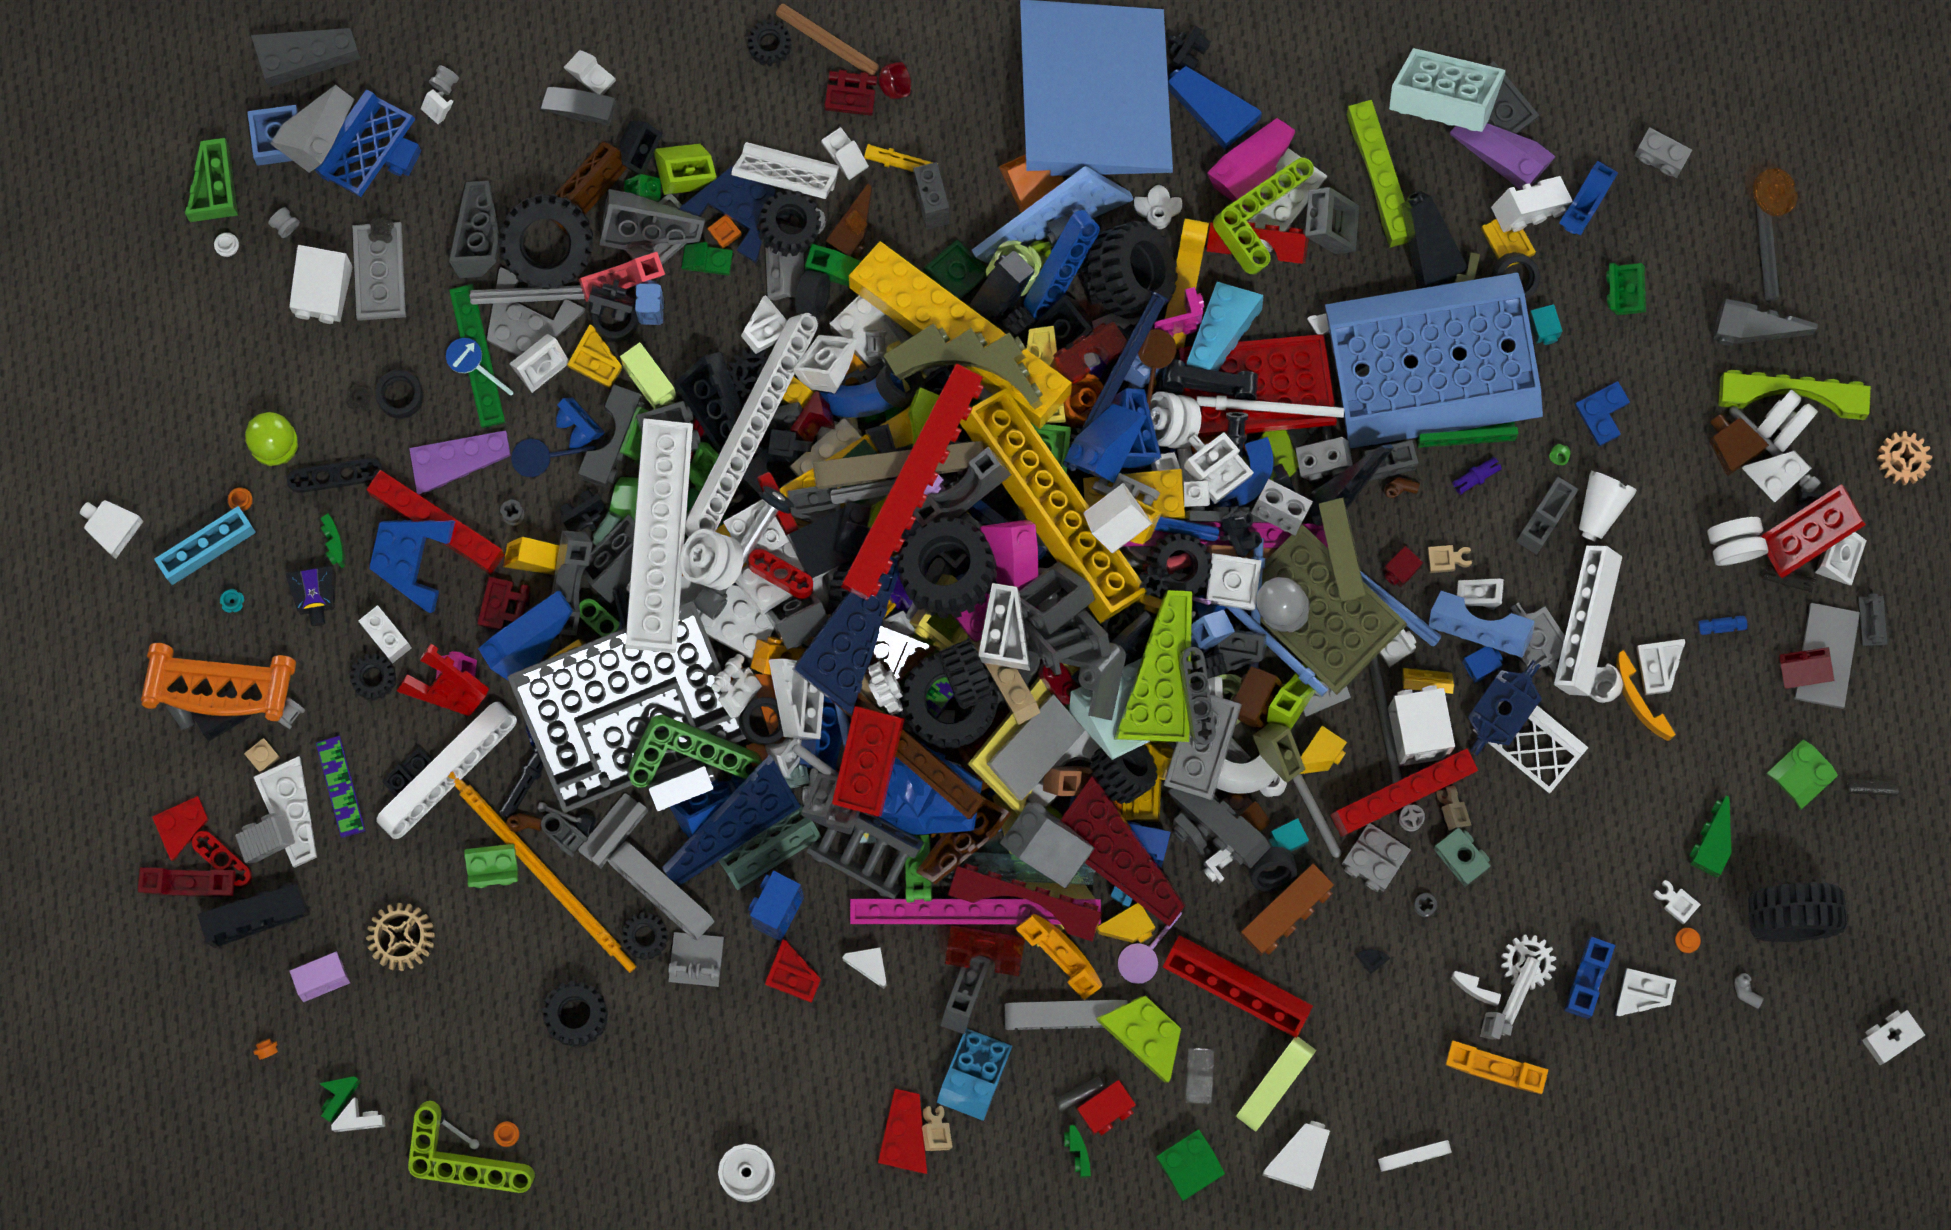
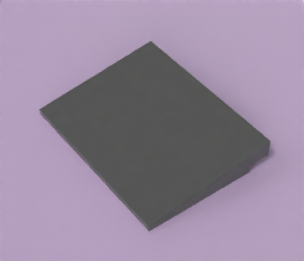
[507,600,746,813]

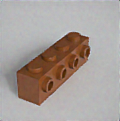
[1240,863,1334,957]

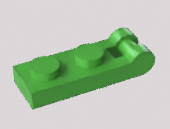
[905,835,932,903]

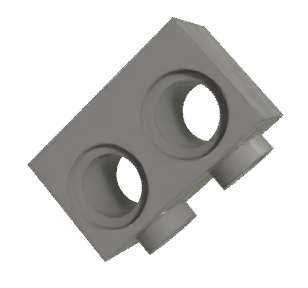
[1251,479,1313,535]

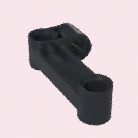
[1155,359,1258,401]

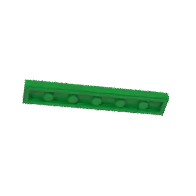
[449,284,506,428]

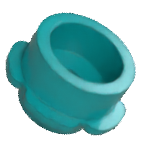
[220,589,244,613]

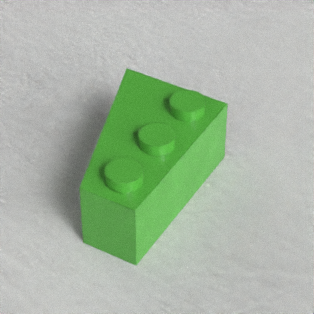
[185,138,238,222]

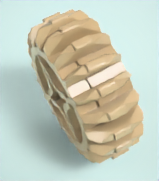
[366,903,435,971]

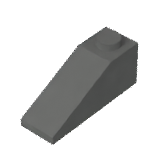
[941,951,991,1034]

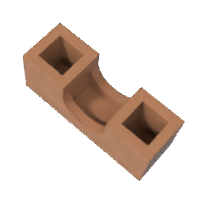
[1043,766,1093,796]

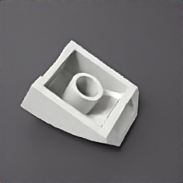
[793,335,857,394]

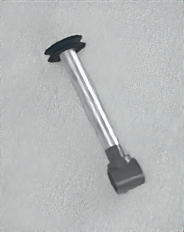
[694,486,794,620]

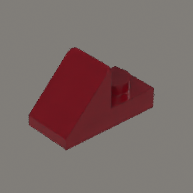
[790,391,835,442]

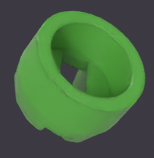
[1549,444,1571,465]

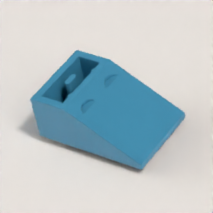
[937,1028,1012,1121]

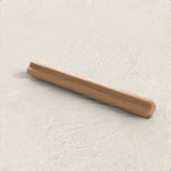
[776,4,879,76]

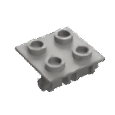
[669,932,724,987]

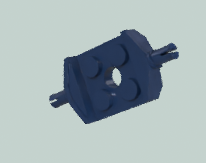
[1468,659,1542,756]

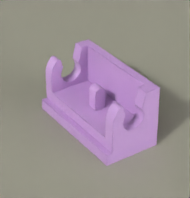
[290,952,350,1002]

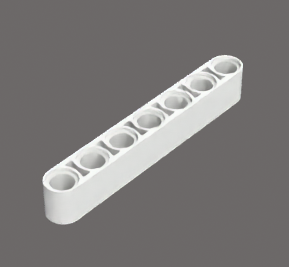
[377,702,517,839]

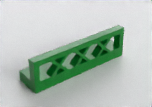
[1417,422,1518,448]

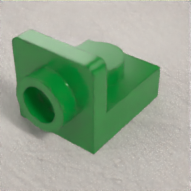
[624,174,661,202]

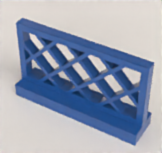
[314,89,415,197]

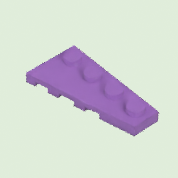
[409,431,511,496]

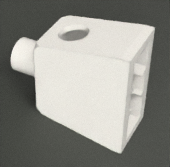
[80,500,144,559]

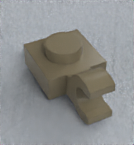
[1437,786,1471,831]

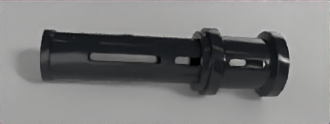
[1226,412,1248,458]
[498,746,544,818]

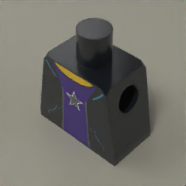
[286,566,336,626]

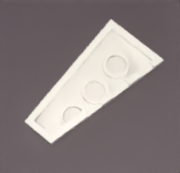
[254,757,317,868]

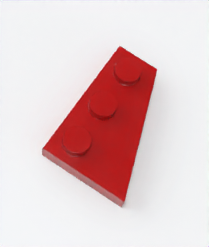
[878,1089,927,1174]

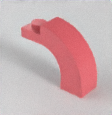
[579,252,665,302]

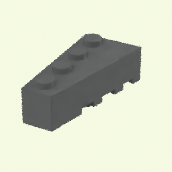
[251,28,361,87]
[1169,788,1270,869]

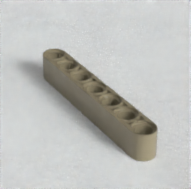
[813,441,984,489]

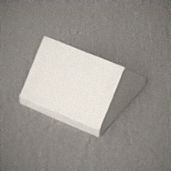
[510,334,569,393]
[1084,483,1153,553]
[1815,532,1867,585]

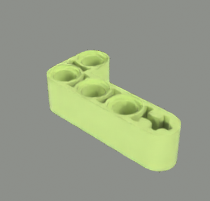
[1236,1036,1316,1132]

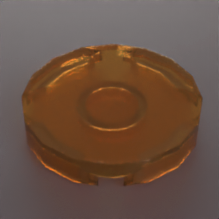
[1753,168,1798,216]

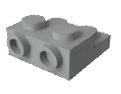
[1342,823,1411,892]

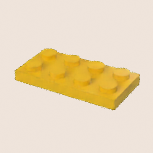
[1083,469,1186,520]

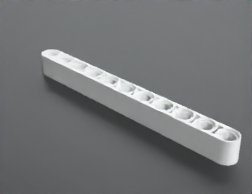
[685,313,818,537]

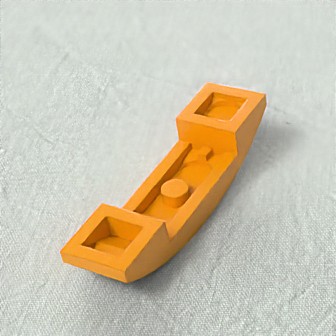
[1616,650,1676,741]
[1016,914,1102,1000]
[1445,1041,1548,1094]

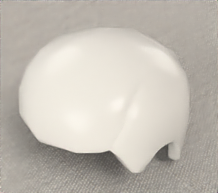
[1589,663,1623,703]

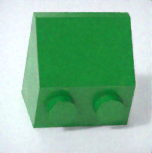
[1155,1129,1225,1201]

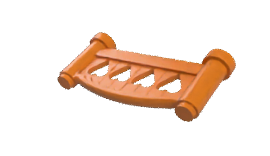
[141,643,296,721]

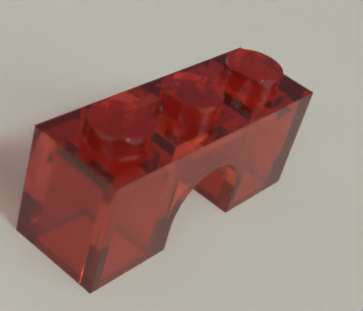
[1050,321,1128,387]
[945,925,1025,976]

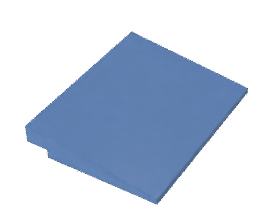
[1020,0,1173,176]

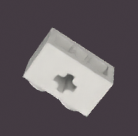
[358,605,411,663]
[1862,1010,1925,1065]

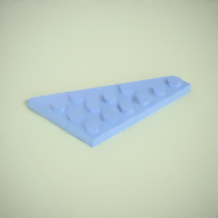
[972,166,1134,264]

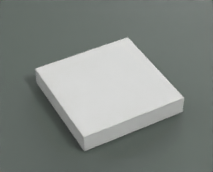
[1206,553,1261,610]

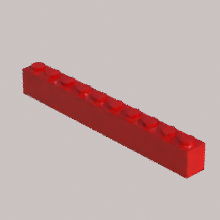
[841,363,984,601]

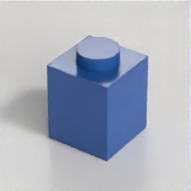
[385,138,421,176]
[1462,646,1503,684]

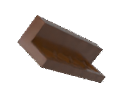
[549,141,627,235]

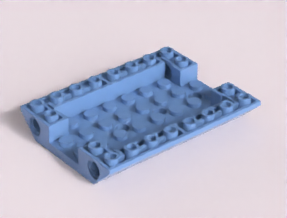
[1325,273,1543,449]

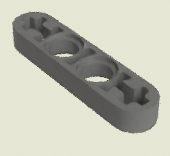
[1179,647,1216,745]

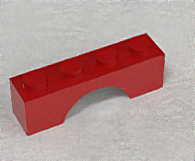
[1207,219,1309,264]

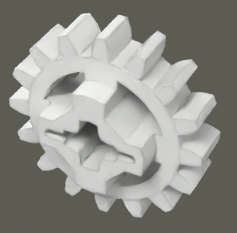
[868,661,903,715]
[1501,935,1556,990]

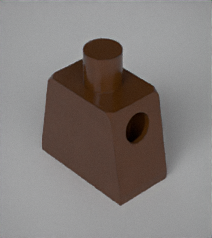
[1709,414,1769,476]

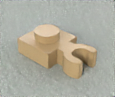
[1427,545,1472,573]
[922,1106,952,1151]

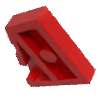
[152,796,209,861]
[765,940,821,1003]

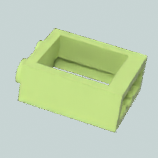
[620,342,677,410]

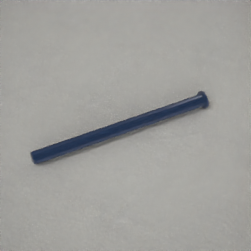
[1063,291,1169,471]

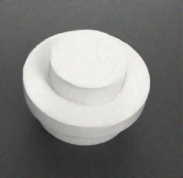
[214,233,239,257]

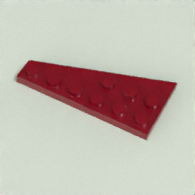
[1061,775,1185,927]

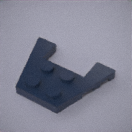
[679,164,776,263]

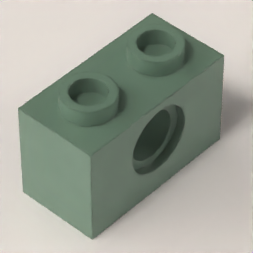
[1434,827,1490,887]

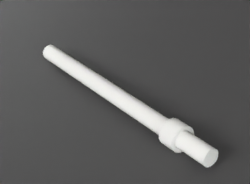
[1196,395,1344,418]

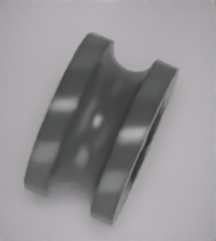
[1414,893,1437,917]

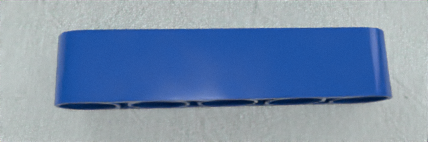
[1024,210,1100,321]

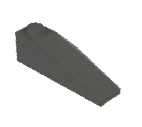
[449,181,500,278]
[599,189,705,249]
[1713,299,1818,346]

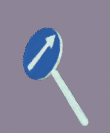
[446,338,513,395]

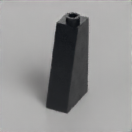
[1401,191,1468,289]

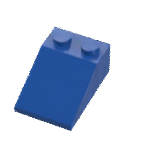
[1064,404,1147,483]

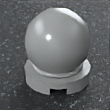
[1256,577,1310,633]

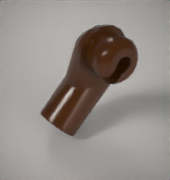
[1384,477,1420,499]
[506,813,542,832]

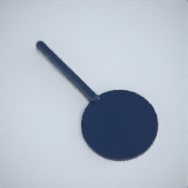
[511,439,596,477]

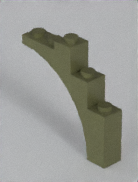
[883,323,1043,409]

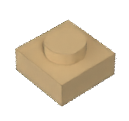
[244,738,280,773]

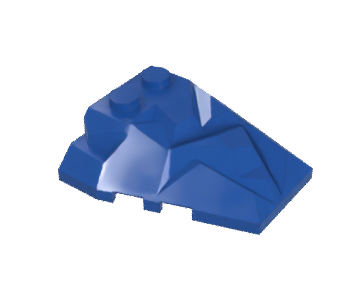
[877,738,983,835]

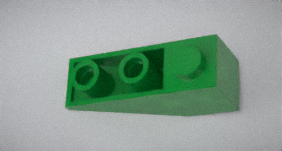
[805,244,861,287]
[1689,796,1731,878]

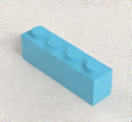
[154,506,256,585]

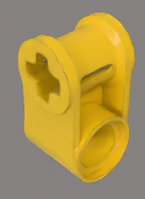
[1143,741,1174,780]

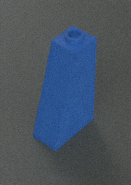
[1168,66,1262,150]

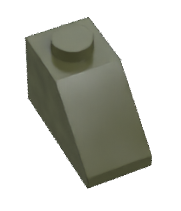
[1253,722,1305,783]

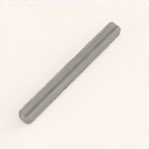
[470,285,585,304]

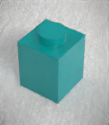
[1528,304,1563,345]
[1268,818,1309,852]

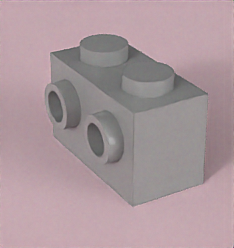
[1634,127,1692,178]
[1296,437,1353,482]

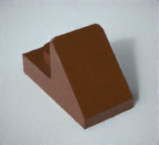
[1219,792,1271,832]

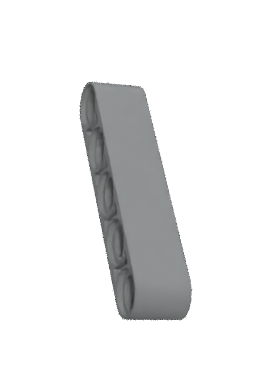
[607,841,714,940]
[1005,1000,1128,1030]

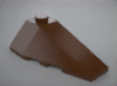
[916,797,1011,884]

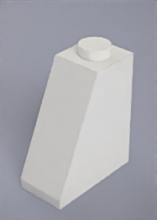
[1262,1121,1330,1191]

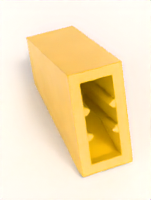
[503,537,559,575]

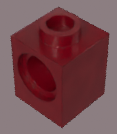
[1383,546,1423,588]

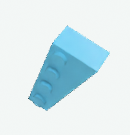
[1187,282,1263,371]

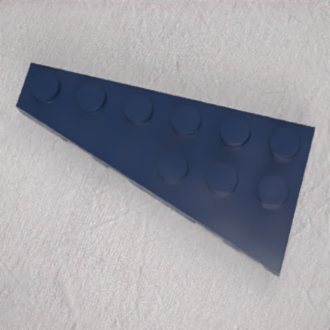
[792,556,899,715]
[662,755,801,887]

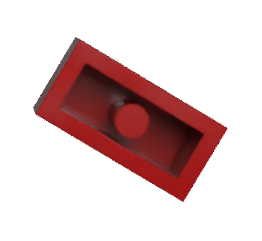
[1076,1080,1136,1136]

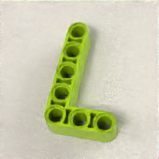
[1213,158,1314,274]
[408,1101,535,1193]

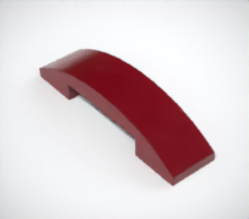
[138,867,236,897]

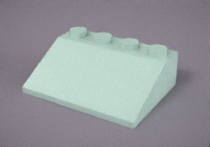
[1389,48,1505,132]
[1069,658,1150,760]

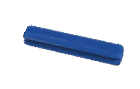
[1154,517,1219,541]

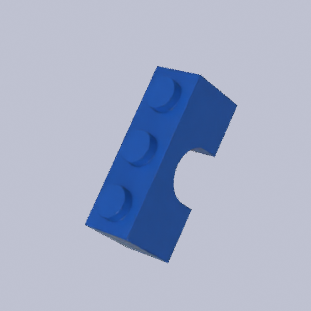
[1564,937,1615,1019]

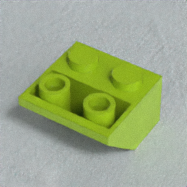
[654,144,716,195]

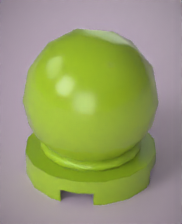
[245,412,298,466]

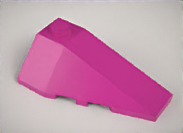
[1207,118,1295,212]
[980,519,1039,610]

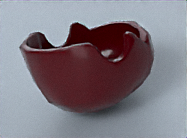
[879,62,911,99]

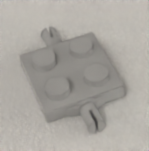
[1510,603,1565,676]

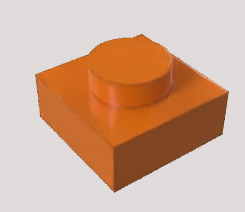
[707,215,742,249]

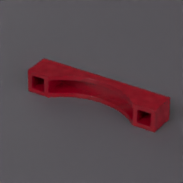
[948,863,1102,942]

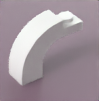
[1216,755,1278,794]

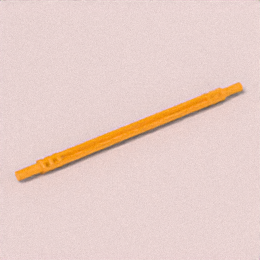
[448,771,637,973]

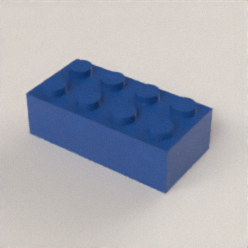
[748,871,804,942]

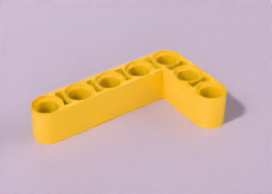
[1165,218,1209,349]

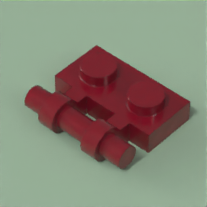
[825,69,878,116]
[477,577,530,631]

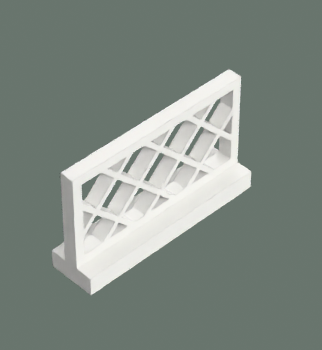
[731,142,839,199]
[1473,701,1588,794]

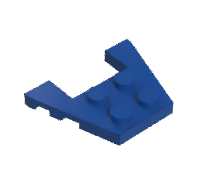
[369,520,455,613]

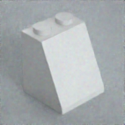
[289,245,353,324]

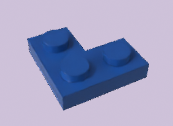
[1575,381,1630,447]

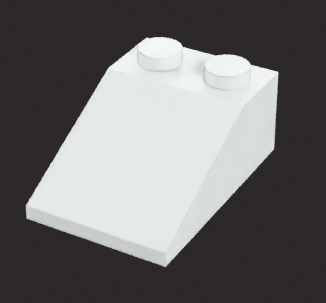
[830,295,899,368]

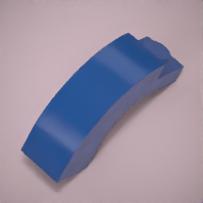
[1559,161,1618,235]
[820,374,905,418]
[1210,437,1273,510]

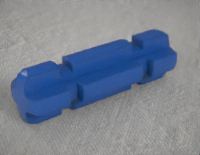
[1698,616,1747,635]

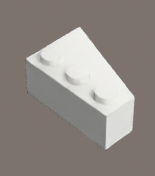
[1491,176,1573,233]
[979,583,1030,671]
[769,659,824,740]

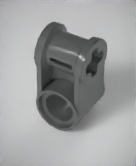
[541,813,588,858]

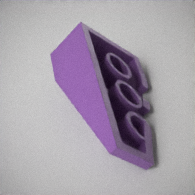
[1450,123,1555,190]

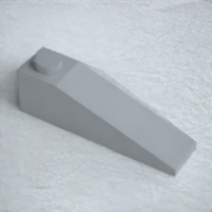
[270,85,354,173]

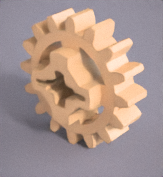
[1877,431,1932,485]

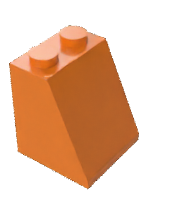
[999,154,1064,213]

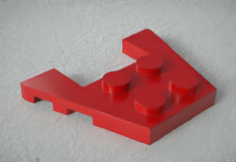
[397,644,489,716]

